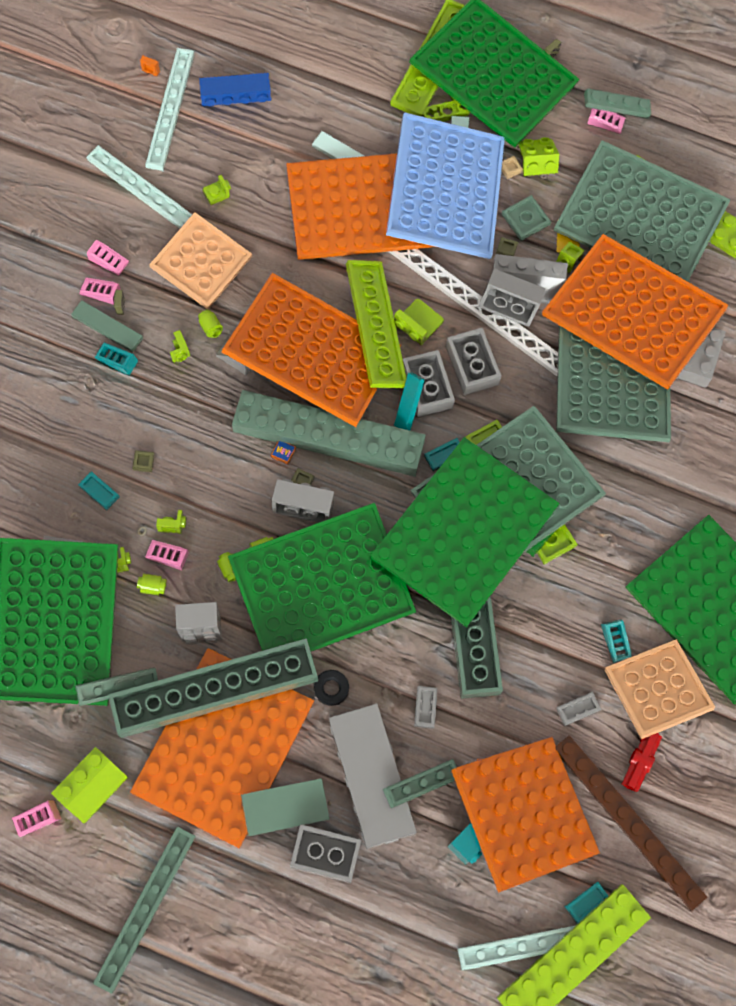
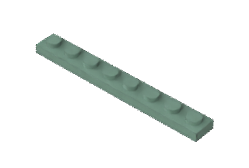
[93,827,196,994]

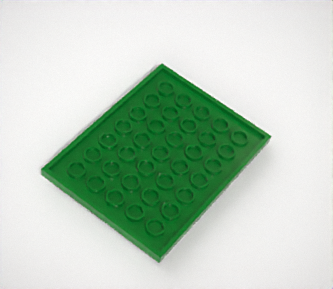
[409,0,580,148]
[370,437,560,628]
[228,503,416,652]
[625,515,736,705]
[0,538,119,706]

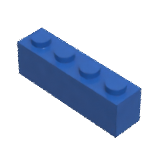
[199,73,271,106]

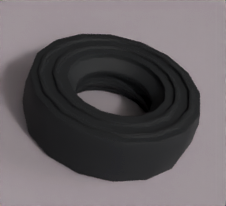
[314,670,349,706]

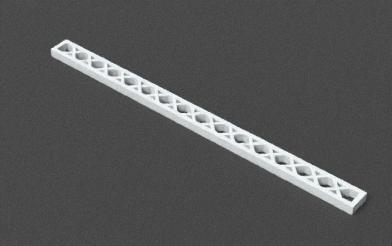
[388,249,558,376]

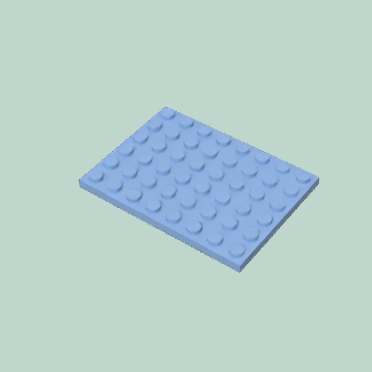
[386,112,505,259]

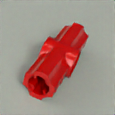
[621,733,662,792]

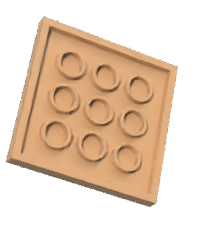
[150,212,252,310]
[605,639,715,739]

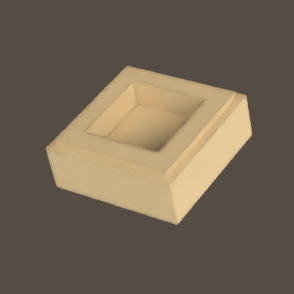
[501,156,523,179]

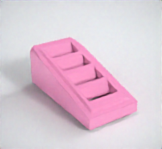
[587,108,625,134]
[87,240,129,276]
[79,278,121,305]
[145,540,189,571]
[12,800,61,837]

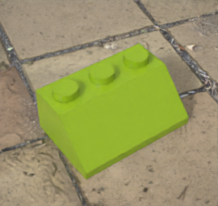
[51,747,128,824]

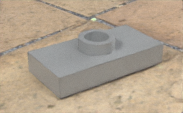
[414,686,438,729]
[556,692,601,727]

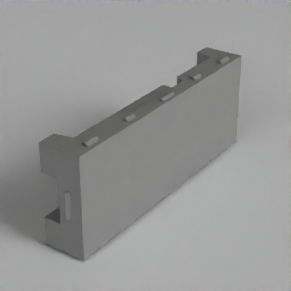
[329,704,417,850]

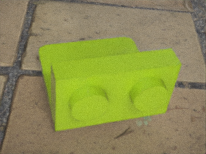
[518,137,559,176]
[394,299,444,345]

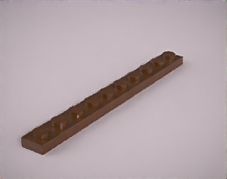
[556,735,707,911]

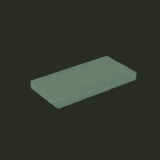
[241,778,329,836]

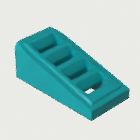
[95,342,138,375]
[601,620,632,663]

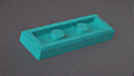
[394,373,425,431]

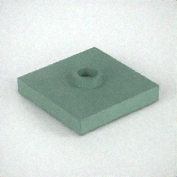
[501,195,551,241]

